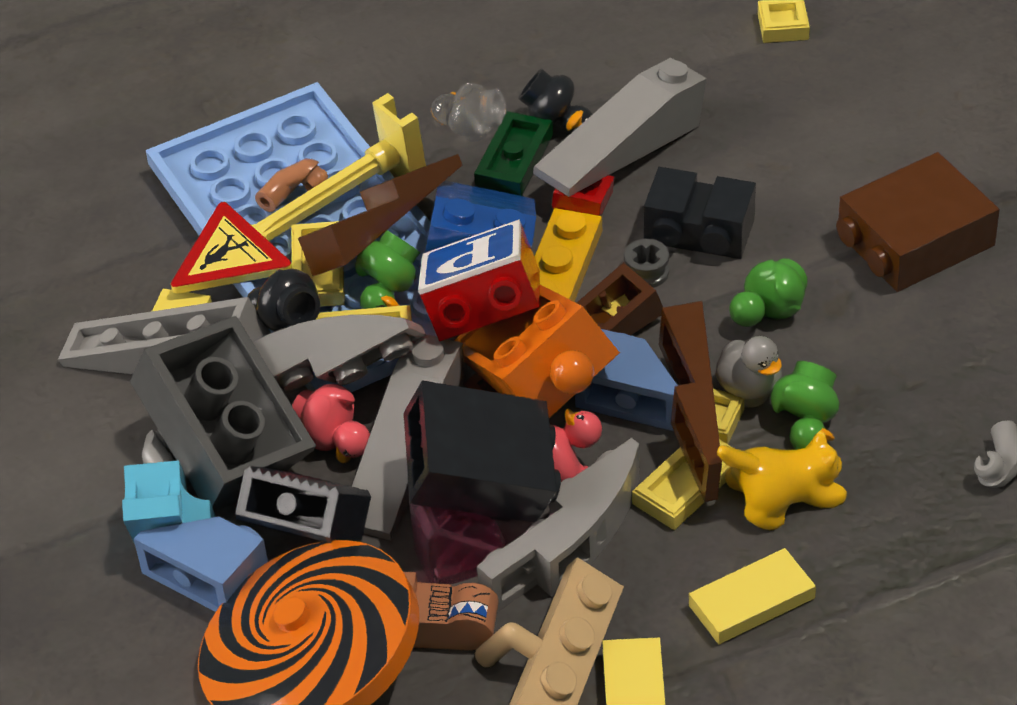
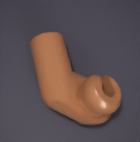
[255,158,328,212]

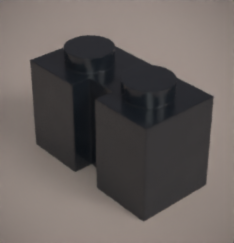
[644,166,756,259]

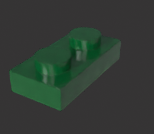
[474,111,553,196]

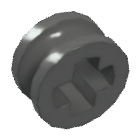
[624,239,669,288]

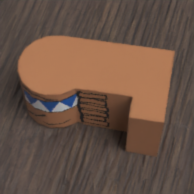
[404,572,499,650]

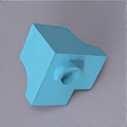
[122,460,216,544]

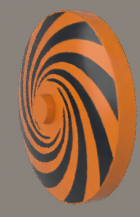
[198,540,420,705]

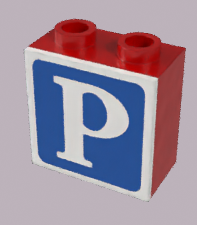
[418,219,540,342]

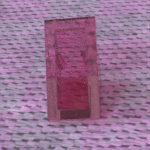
[409,500,507,585]

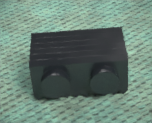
[235,466,371,543]

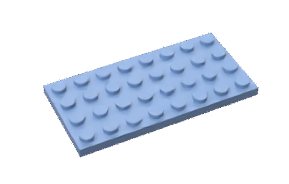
[146,82,459,392]

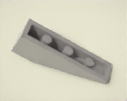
[533,58,707,197]
[58,297,271,374]
[352,335,466,541]

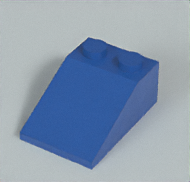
[424,181,536,253]

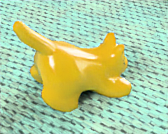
[717,431,847,530]

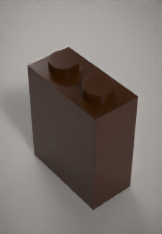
[836,152,1000,292]

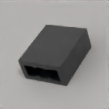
[403,380,561,523]

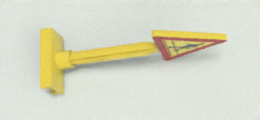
[171,93,426,294]

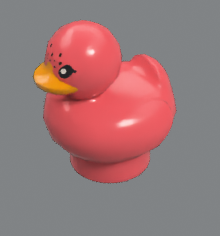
[292,384,370,463]
[551,408,602,482]

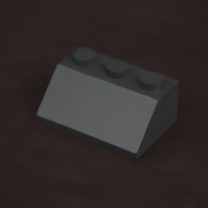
[130,316,316,511]

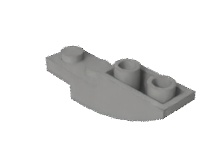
[253,314,426,391]
[477,438,640,612]

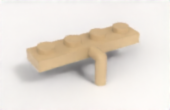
[475,557,624,705]

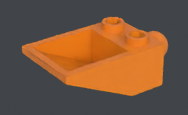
[454,285,620,418]

